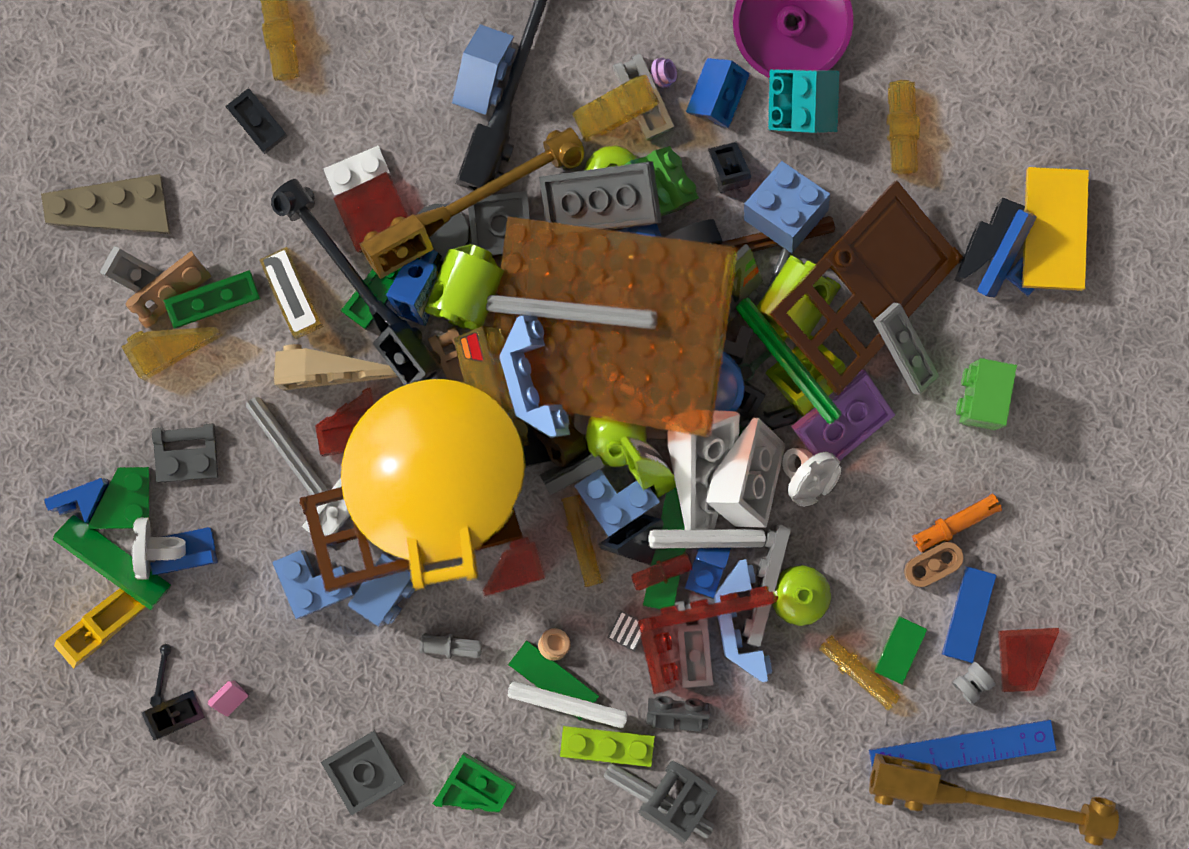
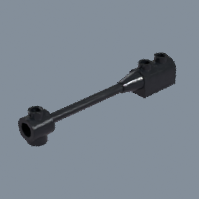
[455,0,547,190]
[271,178,442,385]

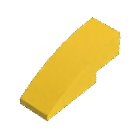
[54,588,146,669]

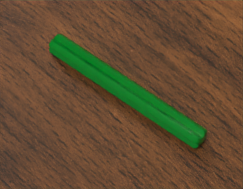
[736,298,841,424]

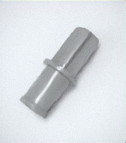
[420,633,482,658]

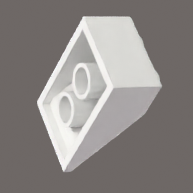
[706,418,786,528]

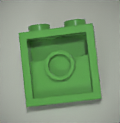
[625,146,699,216]

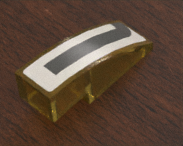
[260,247,324,340]

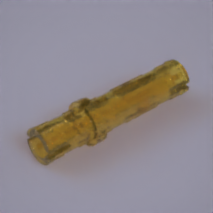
[561,494,604,588]
[818,635,900,711]

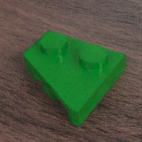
[89,467,149,529]
[433,752,516,813]

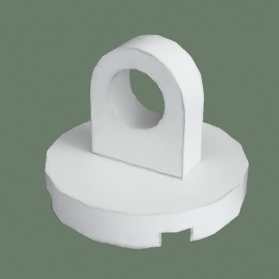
[782,448,842,507]
[132,518,186,580]

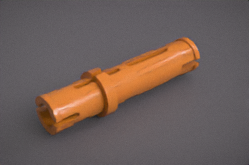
[912,493,1002,553]

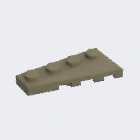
[41,174,170,234]

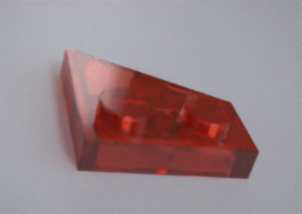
[315,387,374,457]
[998,628,1059,692]

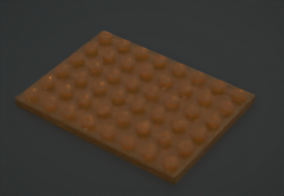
[485,216,738,437]

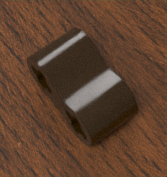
[530,404,588,467]

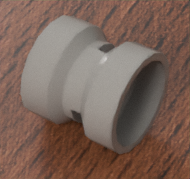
[952,662,996,705]

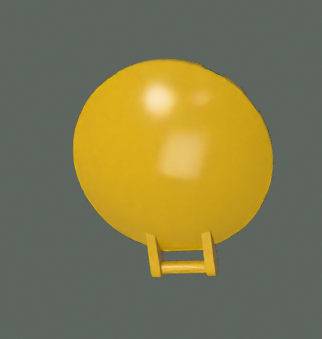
[341,379,525,590]

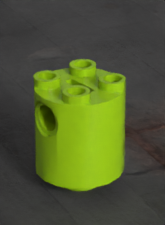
[424,244,504,333]
[757,255,841,341]

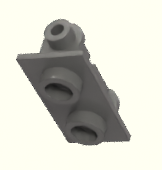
[646,696,710,732]

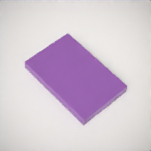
[791,369,895,461]

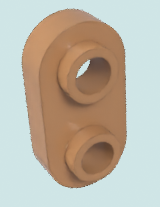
[904,542,963,587]

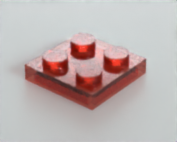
[333,172,408,253]

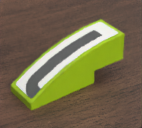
[620,436,676,498]

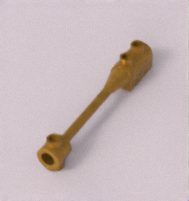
[360,127,585,279]
[869,753,1119,846]

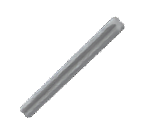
[486,295,658,329]

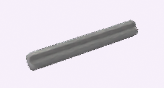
[246,396,327,495]
[604,764,714,838]

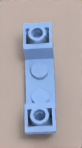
[499,315,570,437]
[714,559,772,682]

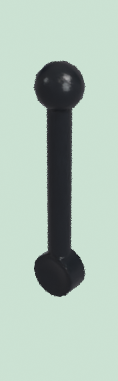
[150,644,172,707]

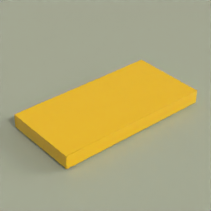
[1022,167,1089,291]

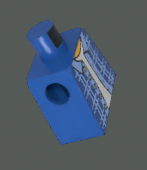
[386,250,442,326]

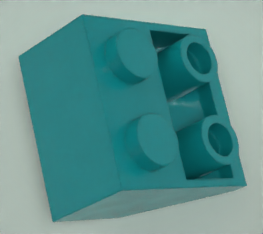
[768,70,840,133]

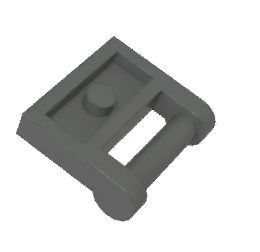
[152,423,219,483]
[638,761,718,844]

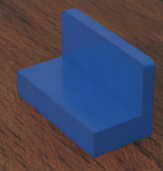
[686,58,750,128]
[150,527,218,575]

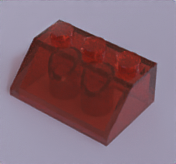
[483,537,546,597]

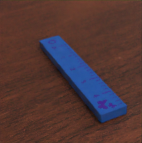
[869,720,1056,770]

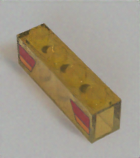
[453,326,529,447]

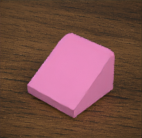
[207,680,248,717]

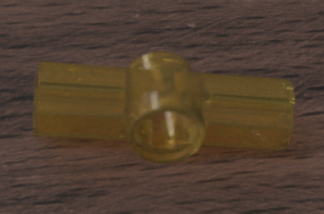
[260,0,300,81]
[886,80,920,174]

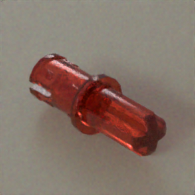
[631,552,693,591]

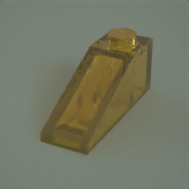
[121,327,224,381]

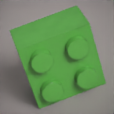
[956,358,1017,430]

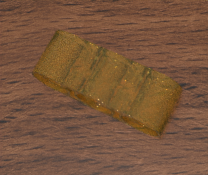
[572,75,660,142]

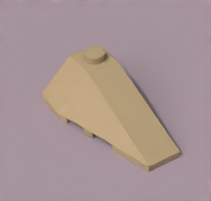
[274,344,398,390]

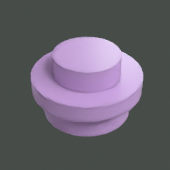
[650,58,677,88]

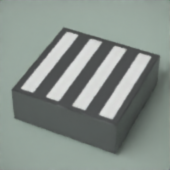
[607,611,648,651]

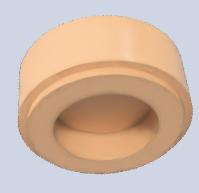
[538,628,570,661]

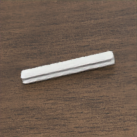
[648,529,766,548]
[508,681,628,728]

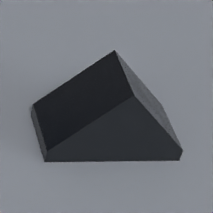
[708,141,751,193]
[599,514,664,565]
[141,690,205,741]

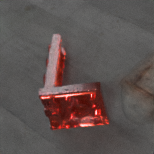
[638,586,779,694]

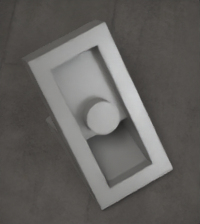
[99,246,162,301]

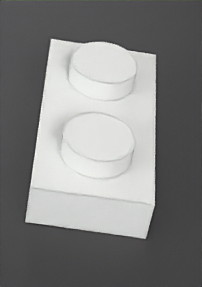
[323,146,391,198]

